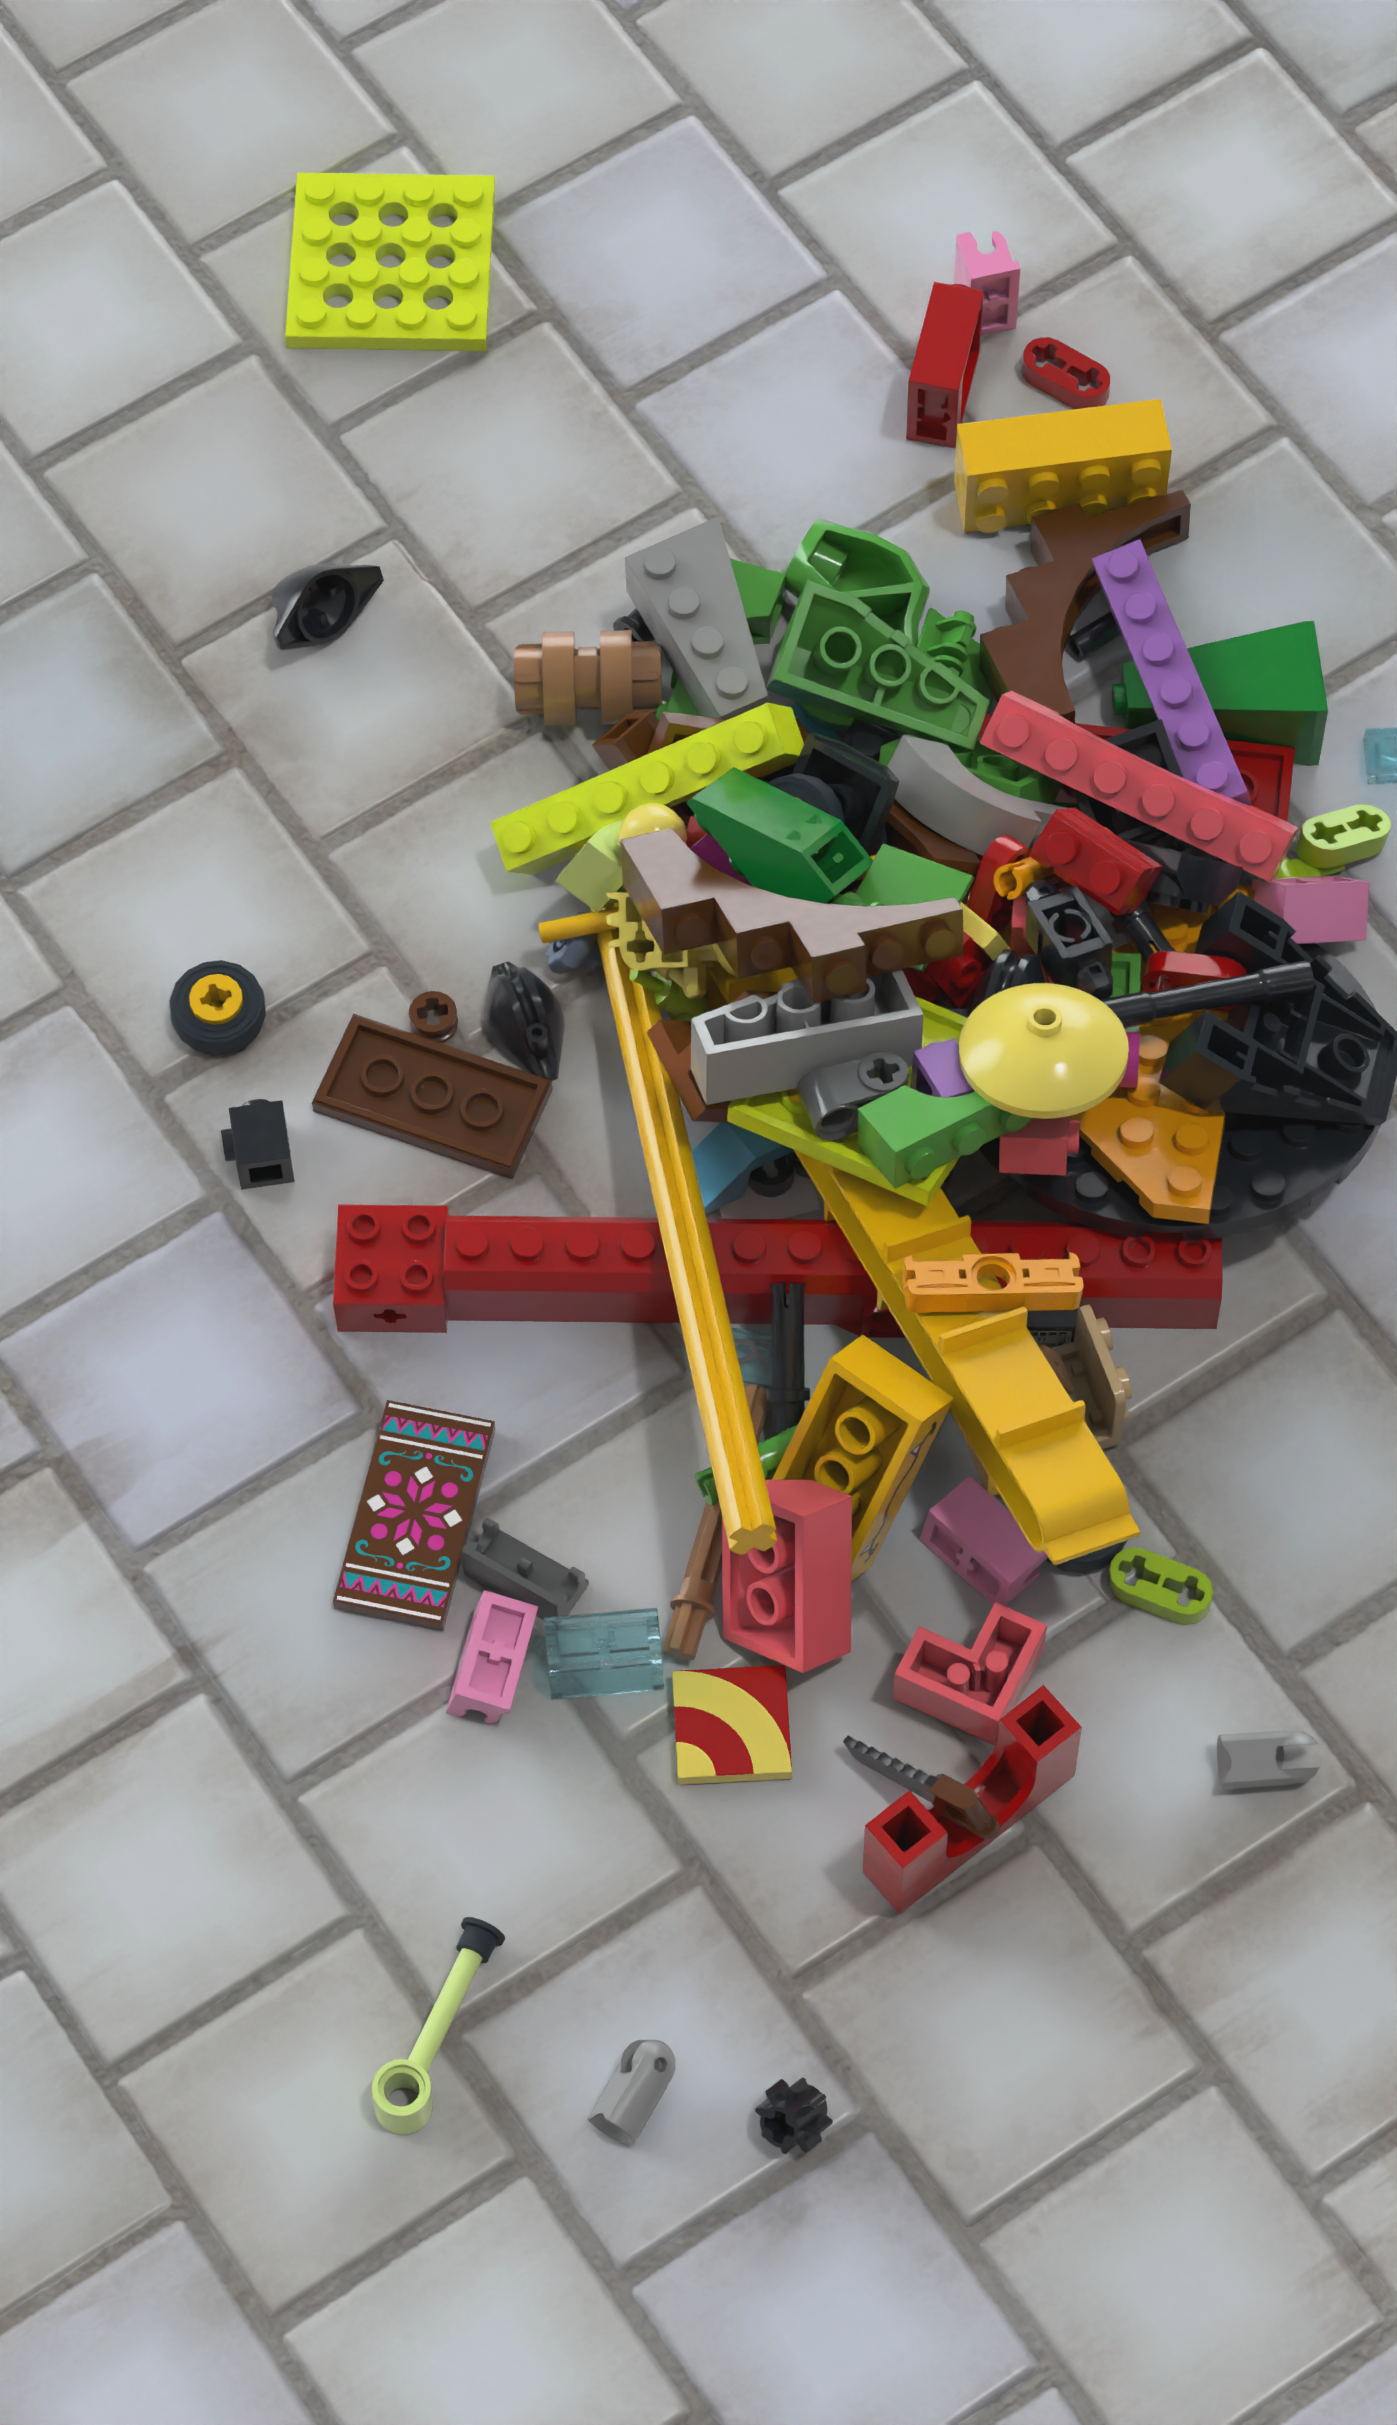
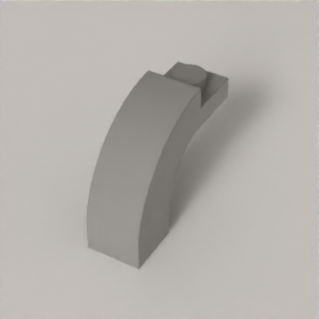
[887,735,1067,856]

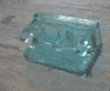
[544,1608,664,1700]

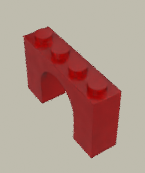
[863,1685,1082,1914]

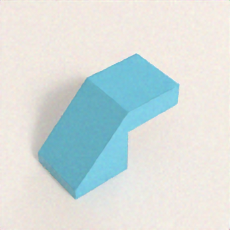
[692,1122,794,1214]

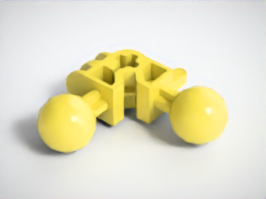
[606,803,768,999]

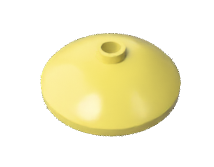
[959,983,1129,1119]

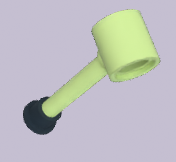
[372,1917,505,2135]

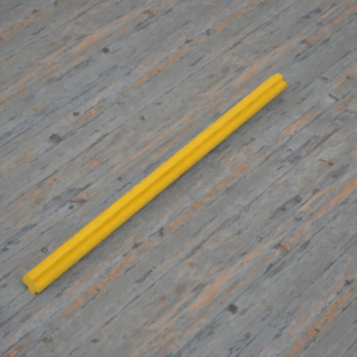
[590,902,777,1555]

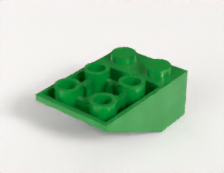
[686,767,873,904]

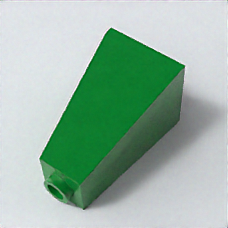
[1112,620,1328,766]

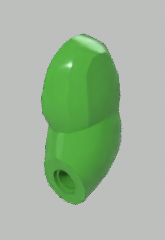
[785,518,930,732]

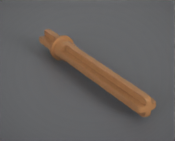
[662,1384,770,1663]

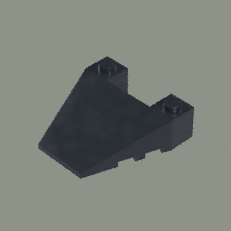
[1159,891,1397,1126]

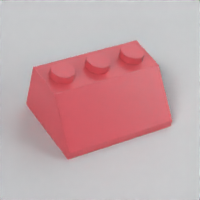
[722,1480,852,1673]

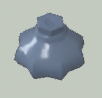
[545,912,601,974]

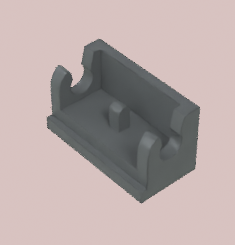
[461,1518,589,1629]

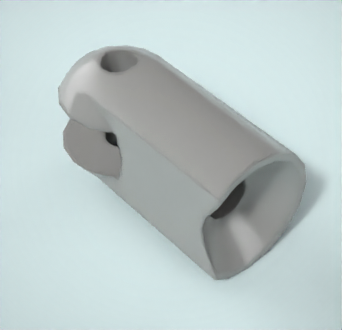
[1217,1730,1320,1789]
[588,2040,675,2145]

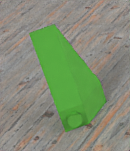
[766,580,990,752]

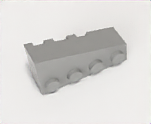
[625,517,768,719]
[691,969,923,1105]

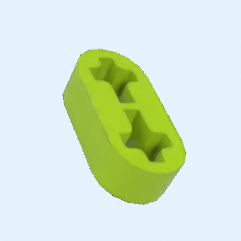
[1296,804,1391,869]
[1108,1547,1213,1625]

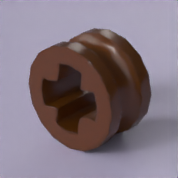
[409,991,458,1043]

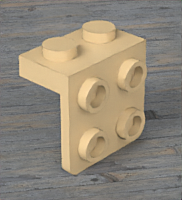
[1050,1304,1132,1449]

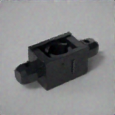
[1026,879,1113,1000]

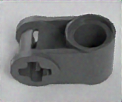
[797,1051,909,1141]

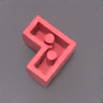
[893,1602,1047,1745]

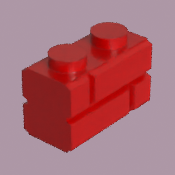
[1029,807,1163,915]

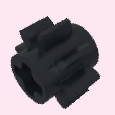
[755,2077,833,2154]

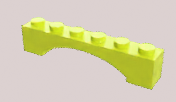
[490,703,804,875]

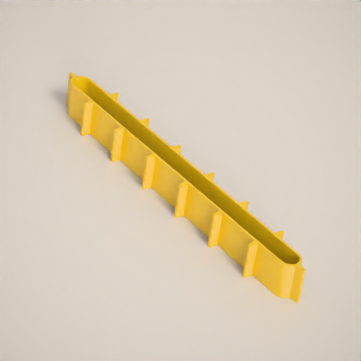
[706,961,1140,1566]

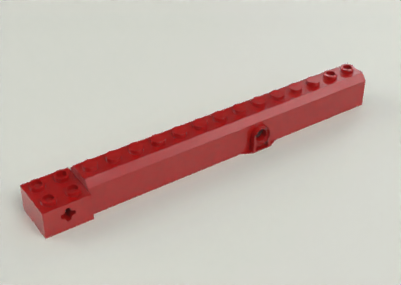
[333,1204,1223,1338]

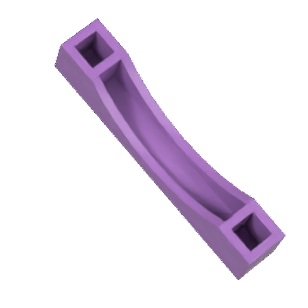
[1092,539,1252,806]

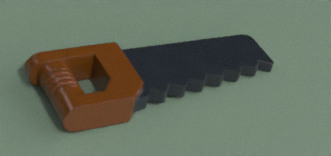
[843,1735,1000,1839]

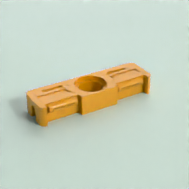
[902,1252,1084,1313]

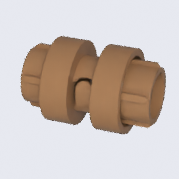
[514,630,662,726]

